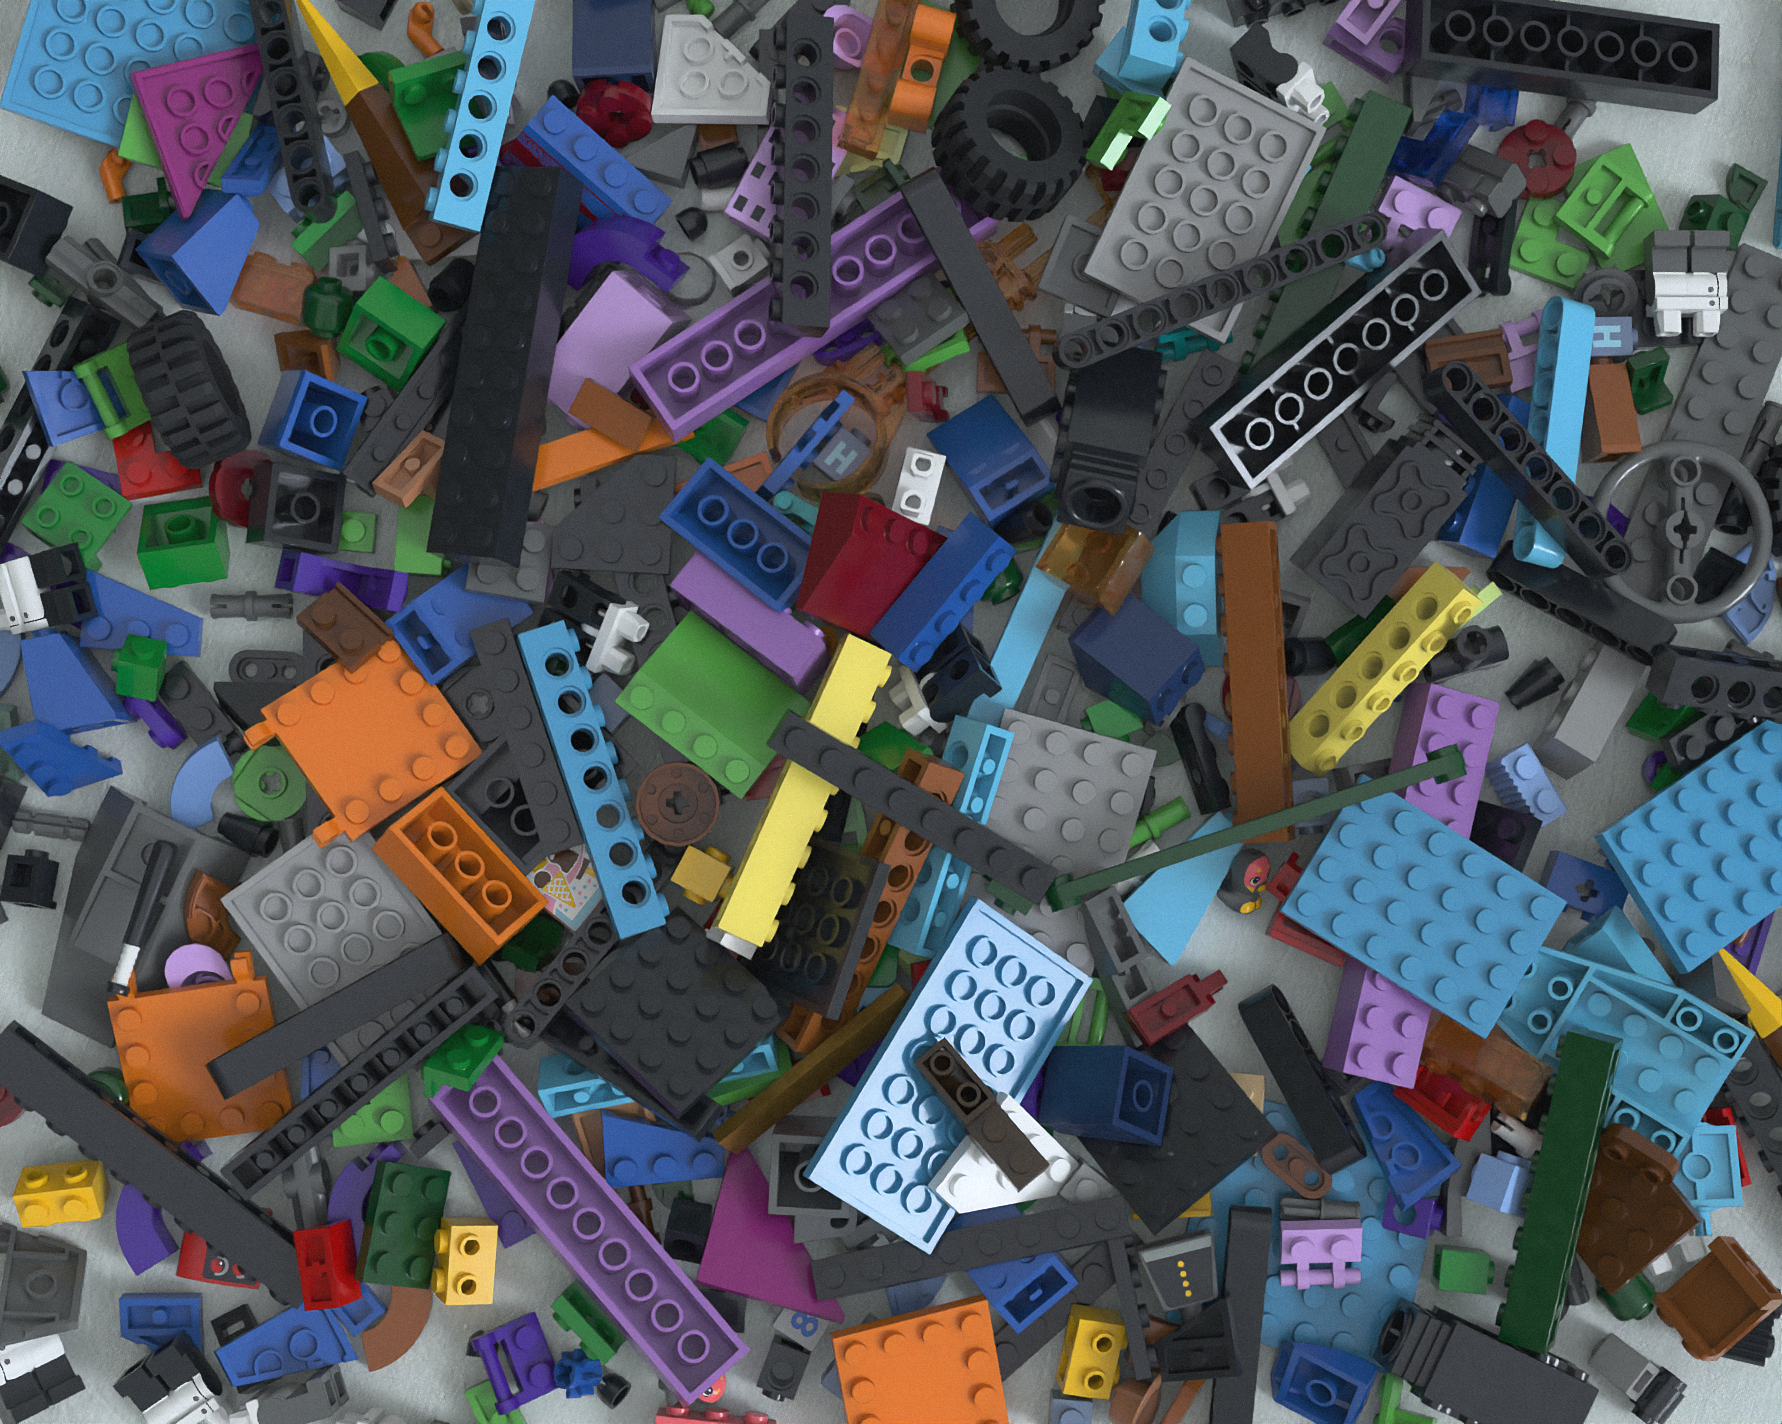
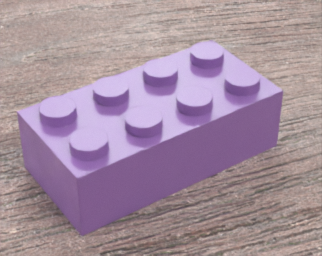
[669,550,831,697]

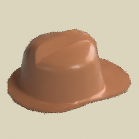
[1109,1374,1162,1424]

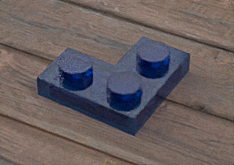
[1384,109,1480,189]

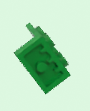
[389,50,484,161]
[21,461,132,572]

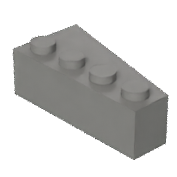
[1532,641,1647,780]

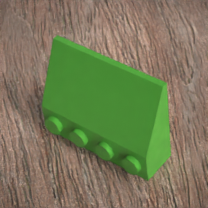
[614,610,812,800]

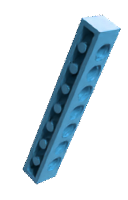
[516,620,670,941]

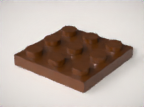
[1576,1146,1704,1295]

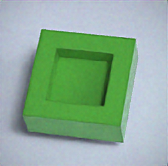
[338,511,379,554]

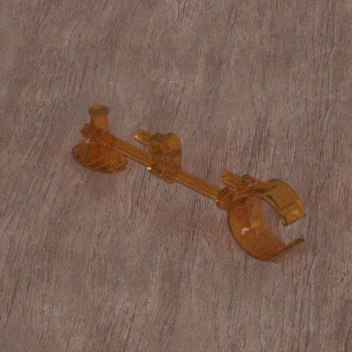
[766,163,1120,502]

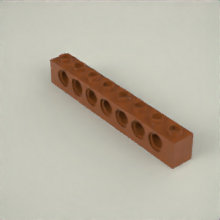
[776,748,965,1055]

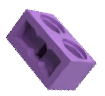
[1322,0,1405,85]

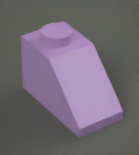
[1336,0,1406,45]

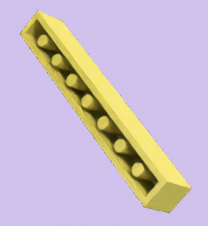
[712,634,892,947]

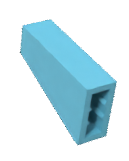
[1122,811,1244,966]
[1562,905,1676,987]

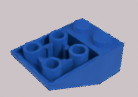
[926,394,1056,529]
[384,563,535,686]
[943,1203,1079,1334]

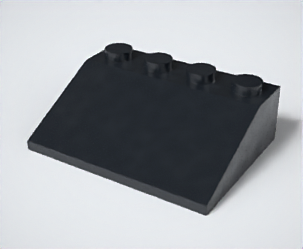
[445,694,639,876]

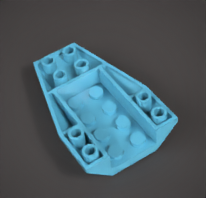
[1496,945,1756,1159]

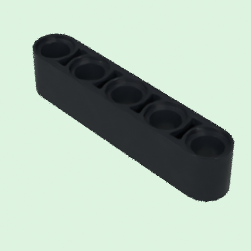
[1486,540,1677,667]
[1238,984,1367,1175]

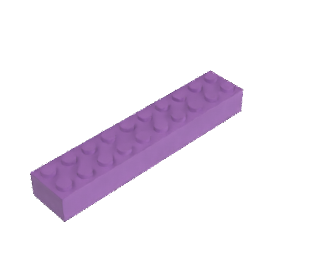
[628,166,999,443]
[1322,683,1500,1089]
[428,1054,750,1408]

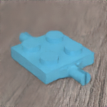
[1673,1120,1743,1237]

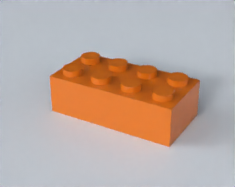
[371,786,549,965]

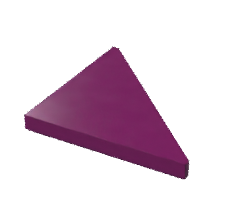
[129,43,264,222]
[695,1147,845,1324]

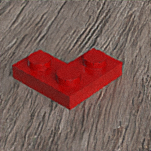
[112,420,203,501]

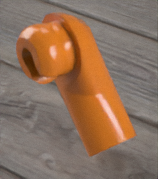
[407,1,445,58]
[99,148,132,204]

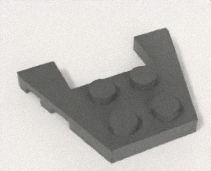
[0,1222,87,1347]

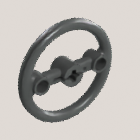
[1591,440,1773,624]

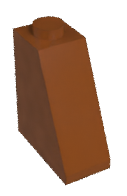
[1581,357,1642,463]

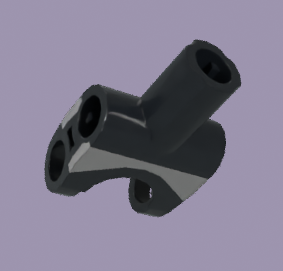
[1422,625,1509,685]

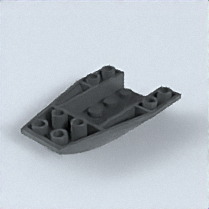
[41,785,251,1048]

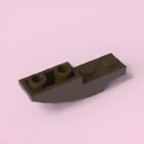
[913,1037,1050,1193]

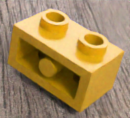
[670,844,736,906]
[13,1159,110,1228]
[431,1217,498,1305]
[1055,1304,1128,1400]

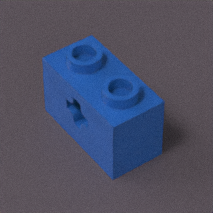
[1538,850,1629,923]

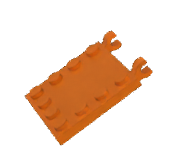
[243,637,483,849]
[107,950,294,1143]
[830,1294,1009,1424]

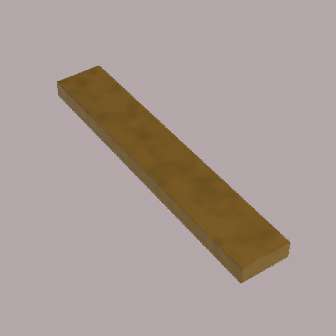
[712,983,912,1154]

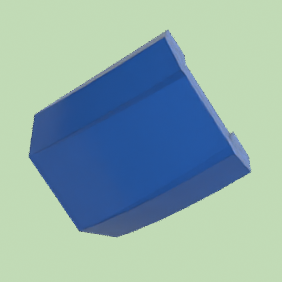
[1270,1341,1380,1424]

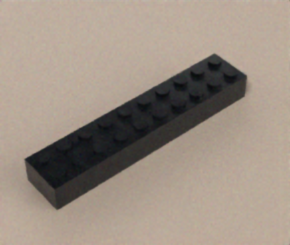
[426,166,584,568]

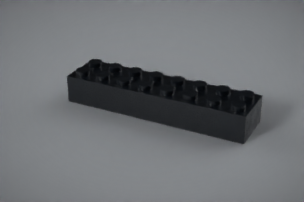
[1403,0,1720,115]
[1188,228,1482,490]

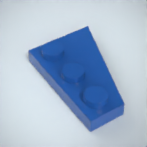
[79,569,204,657]
[601,1109,724,1188]

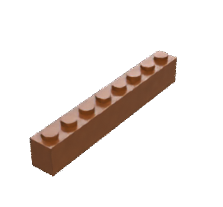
[1216,521,1296,844]

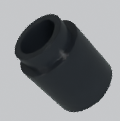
[689,141,749,190]
[428,258,475,312]
[1284,636,1335,677]
[1630,1365,1687,1424]

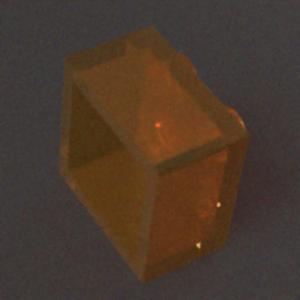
[1035,523,1156,616]

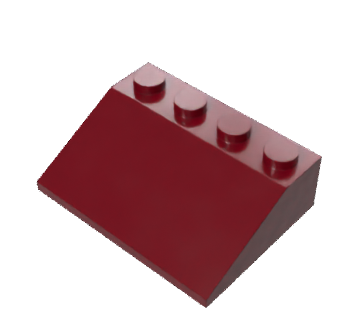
[796,492,948,646]

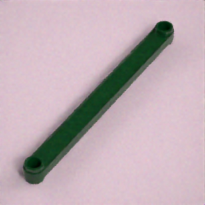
[1044,743,1467,913]

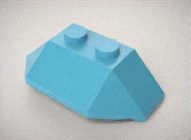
[1140,510,1224,666]

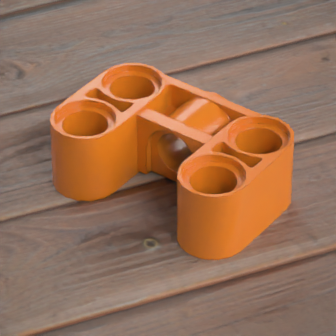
[888,3,957,134]

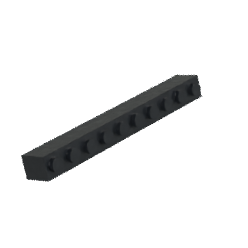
[0,1020,303,1309]

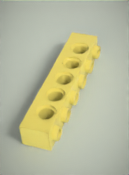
[1289,561,1483,777]

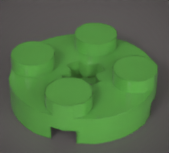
[232,745,307,821]

